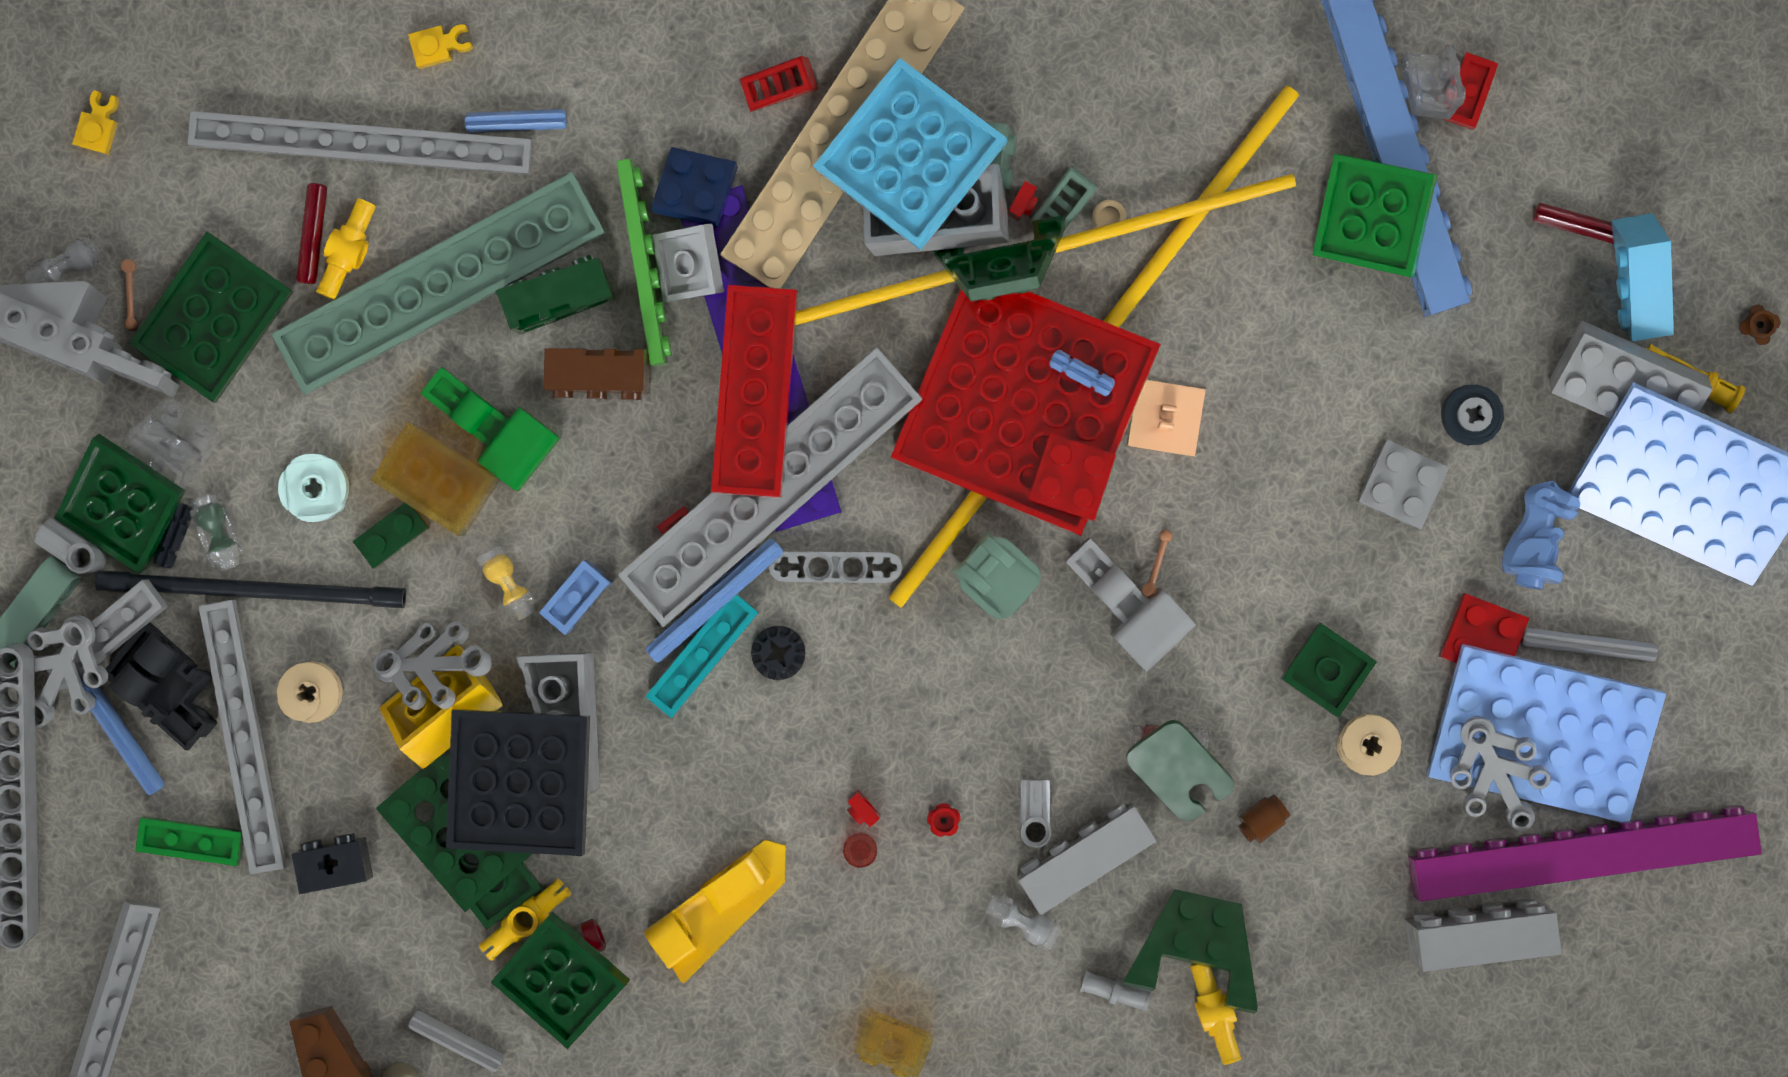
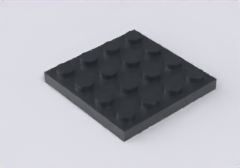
[446,710,590,856]

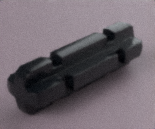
[154,503,195,568]

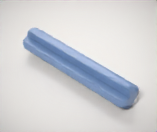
[465,109,567,133]

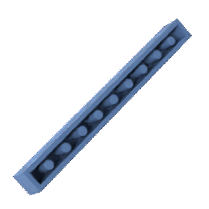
[1321,0,1472,317]

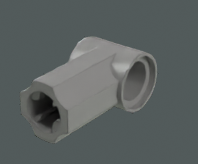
[34,518,107,574]
[1019,780,1051,848]

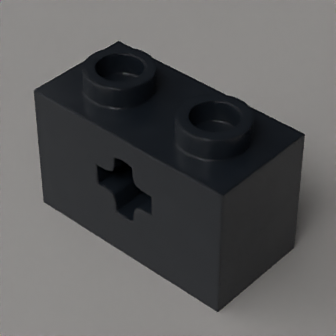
[291,833,373,895]

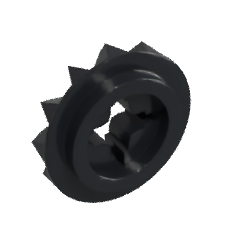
[751,626,806,681]

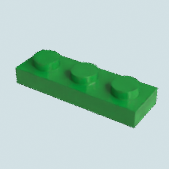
[135,816,243,866]

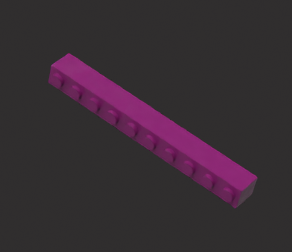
[1408,805,1762,902]

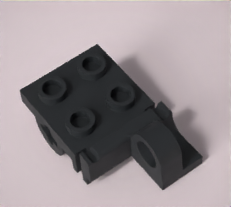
[105,622,217,751]

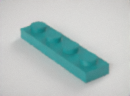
[645,594,759,718]

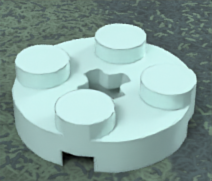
[278,454,349,522]

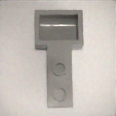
[1064,538,1196,673]

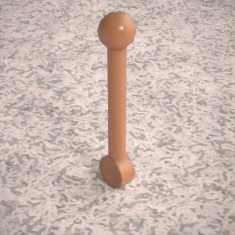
[121,259,137,331]
[1142,529,1173,598]

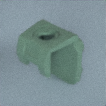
[950,530,1041,619]

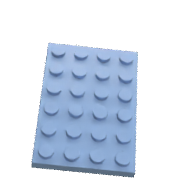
[1568,382,1788,586]
[1427,644,1666,822]

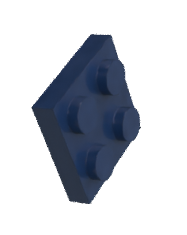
[651,147,738,228]

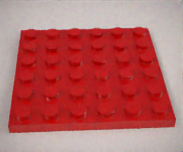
[891,290,1161,536]

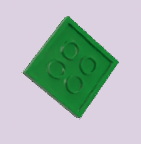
[1312,154,1438,278]

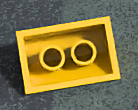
[379,645,503,769]

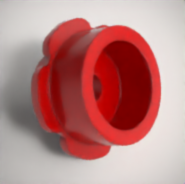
[927,803,961,837]

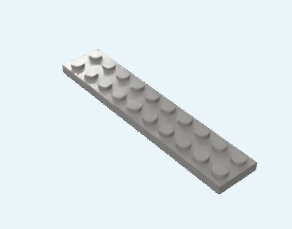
[618,348,923,627]

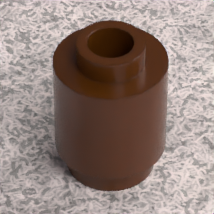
[1238,794,1290,844]

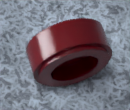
[581,918,606,952]

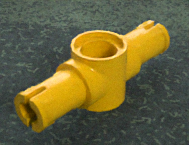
[316,198,376,300]
[479,878,571,961]
[1190,964,1242,1065]

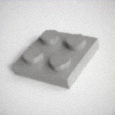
[652,224,724,303]
[1357,439,1449,530]

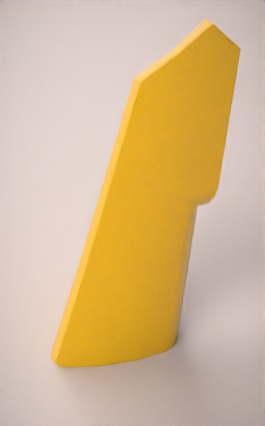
[644,839,786,983]

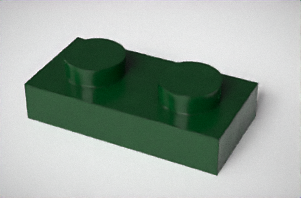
[352,501,429,569]

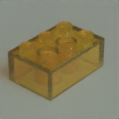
[370,422,500,536]

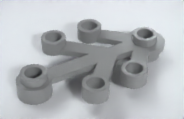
[15,615,108,728]
[373,621,492,710]
[1450,716,1551,831]

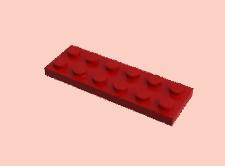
[711,285,798,498]

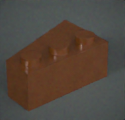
[543,348,651,400]
[289,1006,373,1077]

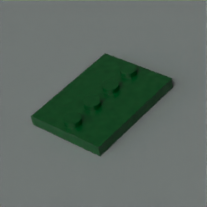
[129,231,294,403]

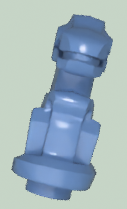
[1502,481,1581,590]

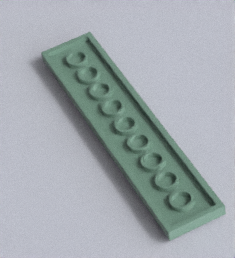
[271,172,606,395]

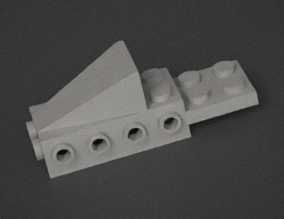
[0,281,180,398]

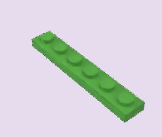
[616,159,672,367]

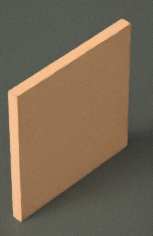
[1127,380,1206,457]

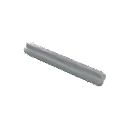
[1521,628,1658,662]

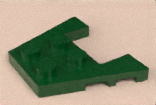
[933,215,1065,301]
[1123,889,1258,1014]

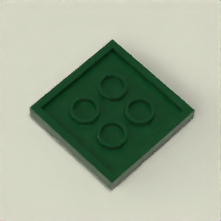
[54,434,186,574]
[491,911,630,1049]

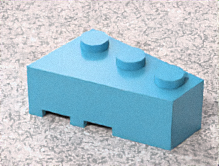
[1611,213,1674,341]

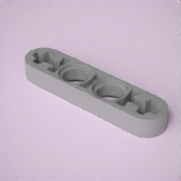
[769,551,902,583]

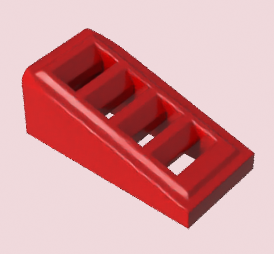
[739,56,818,112]

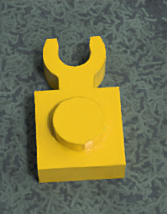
[408,24,473,69]
[72,90,119,155]

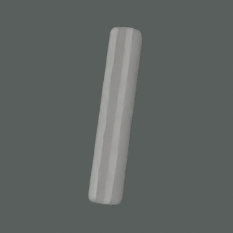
[408,1011,504,1072]

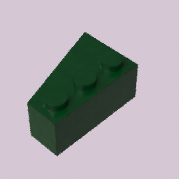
[495,255,616,335]

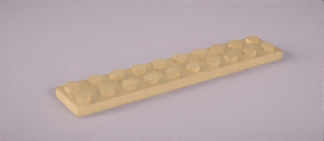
[720,0,965,289]

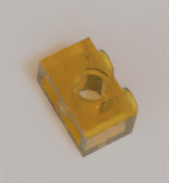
[854,1008,934,1077]

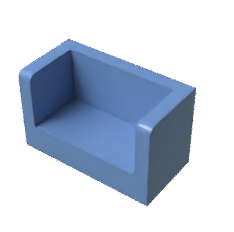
[539,560,614,635]

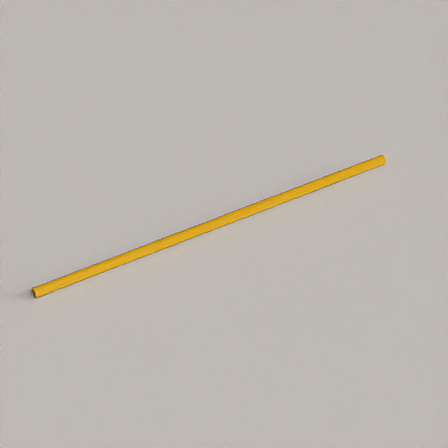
[888,85,1299,608]

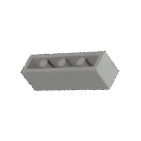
[1017,803,1157,915]

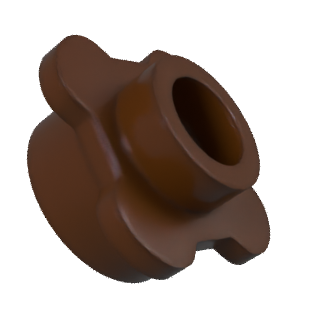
[1739,304,1781,345]

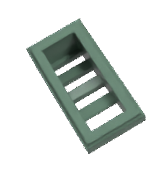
[1029,165,1098,230]

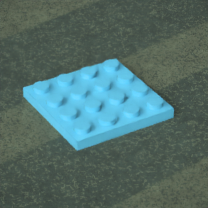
[813,58,1008,251]

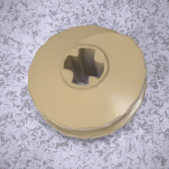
[276,661,343,723]
[1337,714,1402,776]

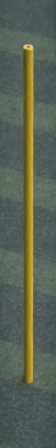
[795,173,1296,326]

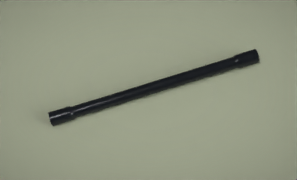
[95,570,406,608]

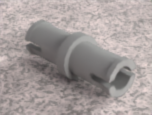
[1080,970,1151,1012]

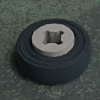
[1441,384,1504,446]

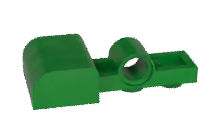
[420,367,561,492]

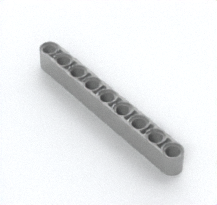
[0,642,39,950]

